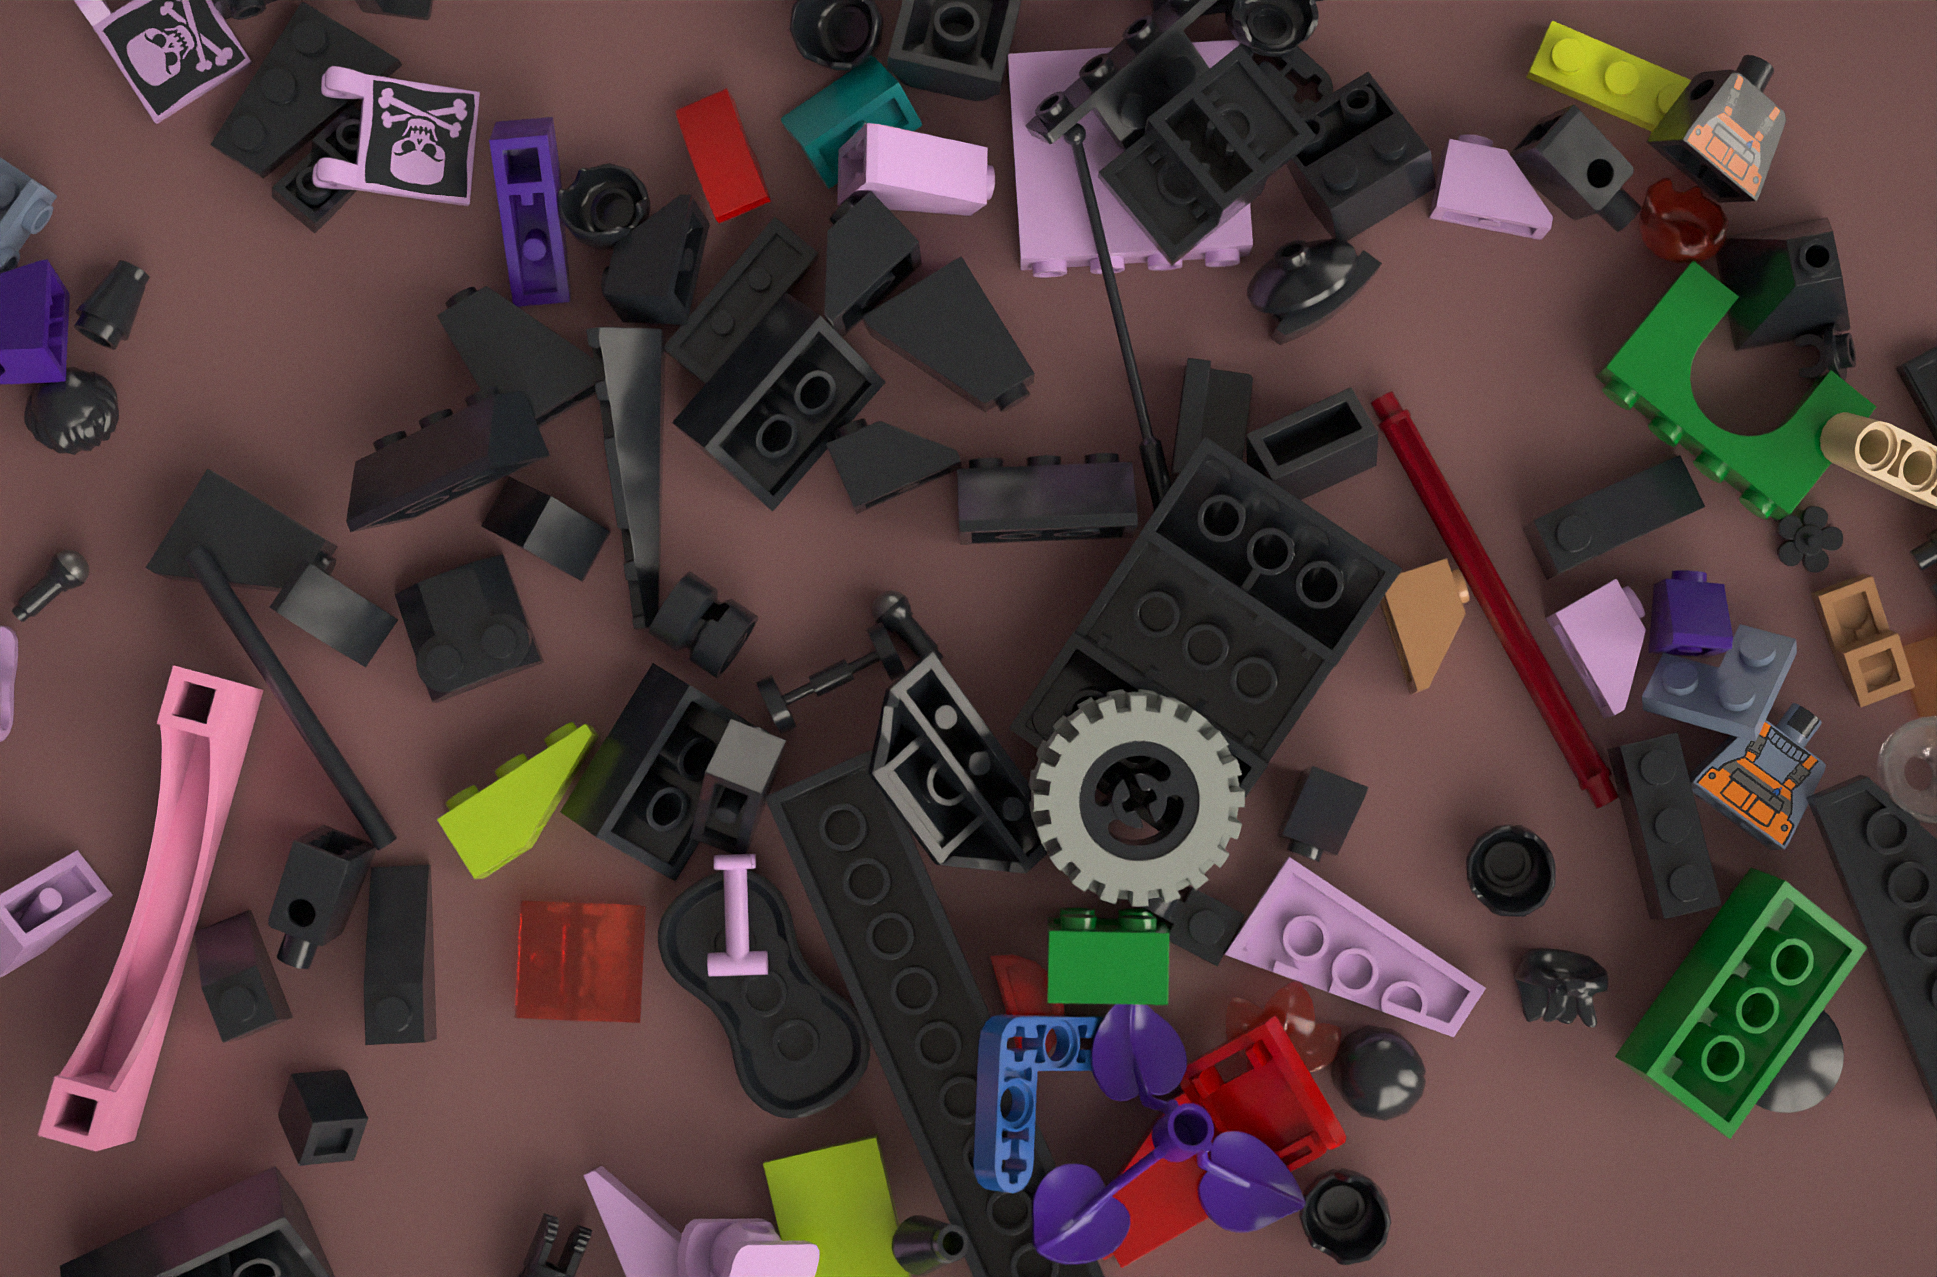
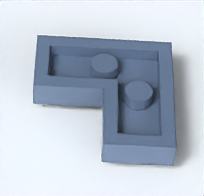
[1642,624,1797,742]

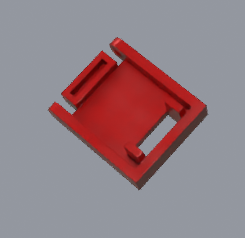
[1180,1015,1346,1172]

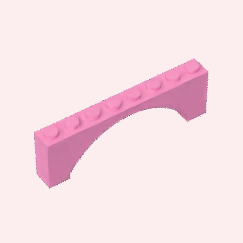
[38,665,264,1151]

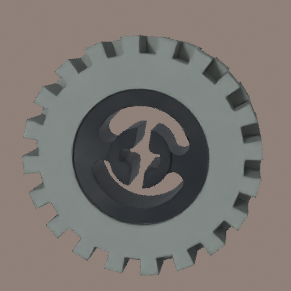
[1029,689,1245,906]

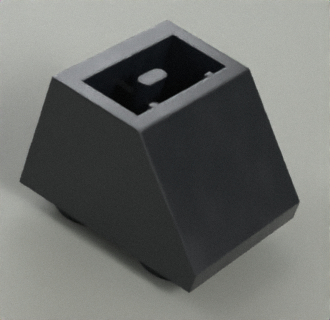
[1286,72,1436,241]

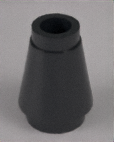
[74,260,150,350]
[892,1215,969,1276]

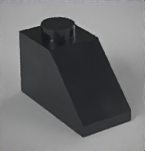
[601,194,710,325]
[826,418,962,514]
[690,719,786,854]
[1277,766,1369,862]
[194,910,293,1043]

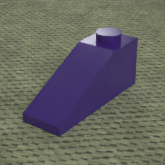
[489,117,571,307]

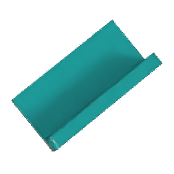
[781,57,923,189]

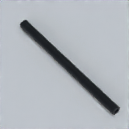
[183,545,397,851]

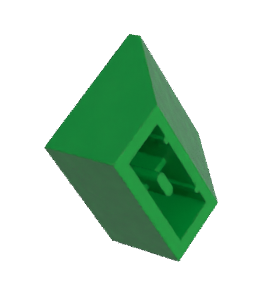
[1047,907,1169,1005]

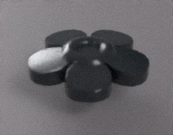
[1777,506,1843,573]

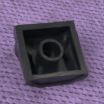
[887,0,1022,101]
[395,554,544,703]

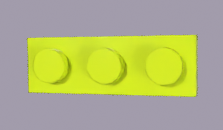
[1526,21,1691,132]

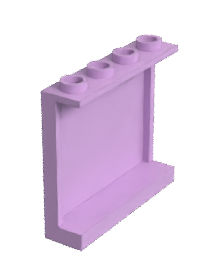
[1008,40,1253,278]

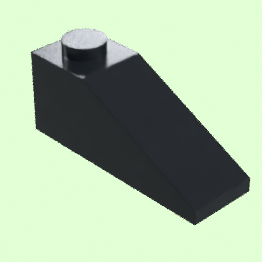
[1522,455,1705,580]
[364,865,437,1045]

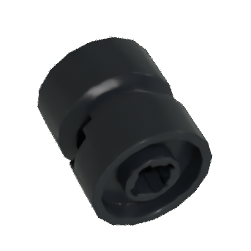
[649,571,759,679]

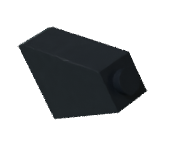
[862,256,1035,412]
[436,286,597,428]
[146,469,338,592]

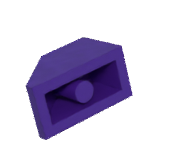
[1648,570,1733,658]

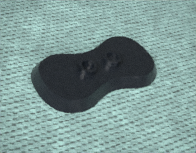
[658,870,870,1119]

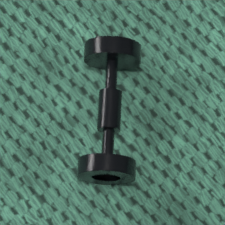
[756,622,906,734]

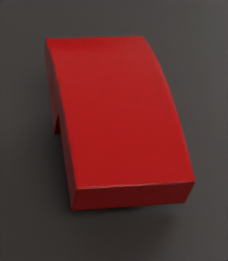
[675,88,771,223]

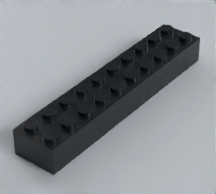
[765,749,1106,1277]

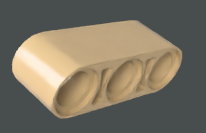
[1820,412,1937,509]

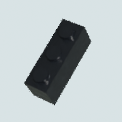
[1607,732,1722,919]

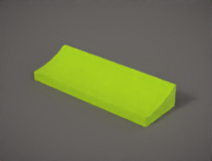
[763,1134,912,1277]

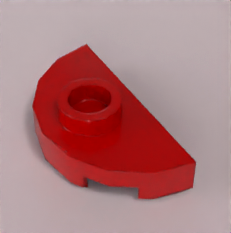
[990,954,1064,1054]

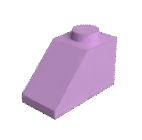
[1429,135,1553,240]
[1546,579,1646,718]
[0,850,113,978]

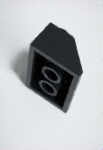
[672,293,886,512]
[346,386,550,532]
[957,453,1138,545]
[560,663,757,881]

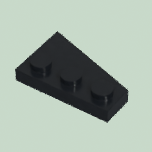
[210,1,402,179]

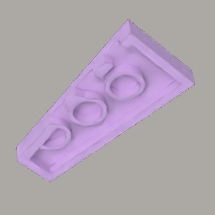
[1224,857,1486,1037]

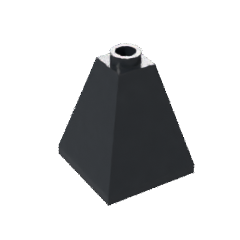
[1712,217,1851,351]

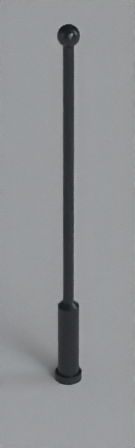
[1063,123,1172,511]

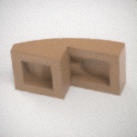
[1811,573,1915,707]

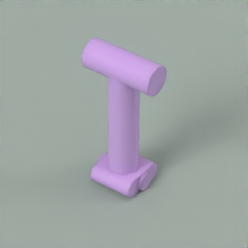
[707,854,768,976]

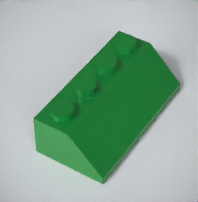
[1614,867,1868,1139]

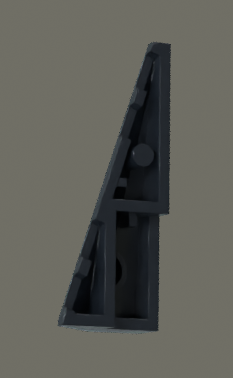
[586,327,666,630]

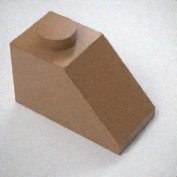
[1379,558,1469,695]

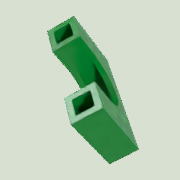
[1596,261,1877,521]

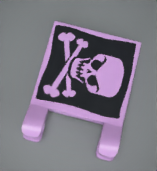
[74,0,253,124]
[312,66,480,206]

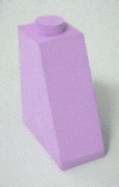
[838,123,995,216]

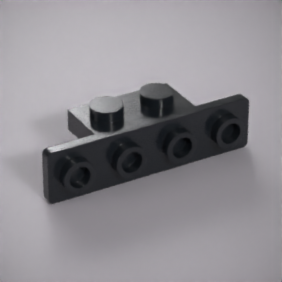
[1026,0,1217,150]

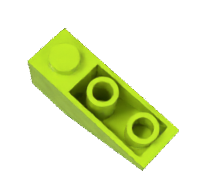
[437,722,599,879]

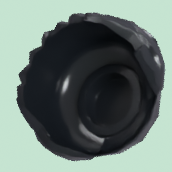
[1225,0,1319,57]
[24,367,119,455]

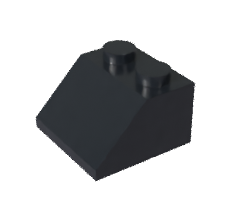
[825,191,922,338]

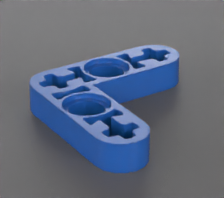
[974,1015,1104,1193]

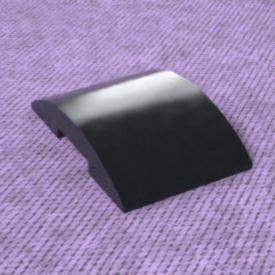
[1008,436,1403,831]

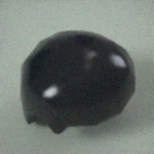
[789,0,884,71]
[557,163,651,250]
[1466,824,1556,917]
[1331,1025,1426,1121]
[1299,1168,1391,1265]

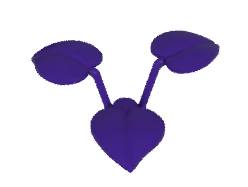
[1032,1004,1306,1265]

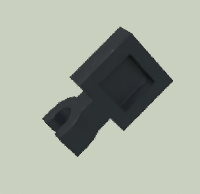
[1140,887,1244,967]

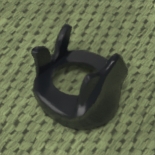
[1514,948,1609,1028]

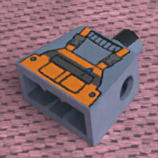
[1689,703,1826,850]

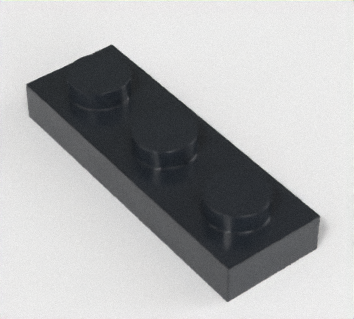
[663,216,820,384]

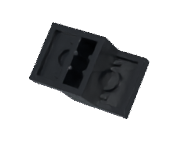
[1098,45,1316,266]

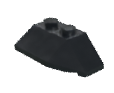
[868,652,1048,874]

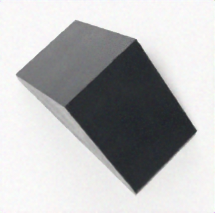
[481,476,611,582]

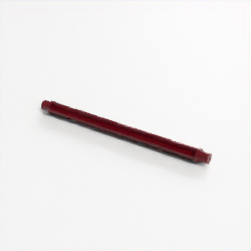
[1370,391,1620,809]

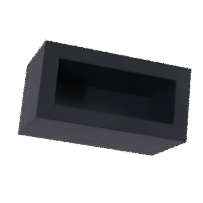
[1246,387,1378,500]

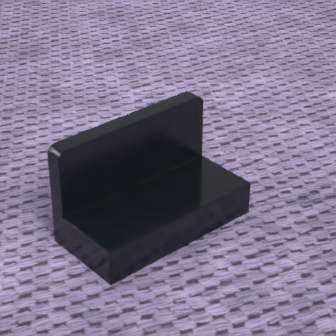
[1170,358,1253,480]

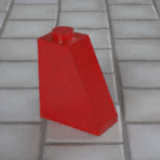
[1103,1089,1213,1269]

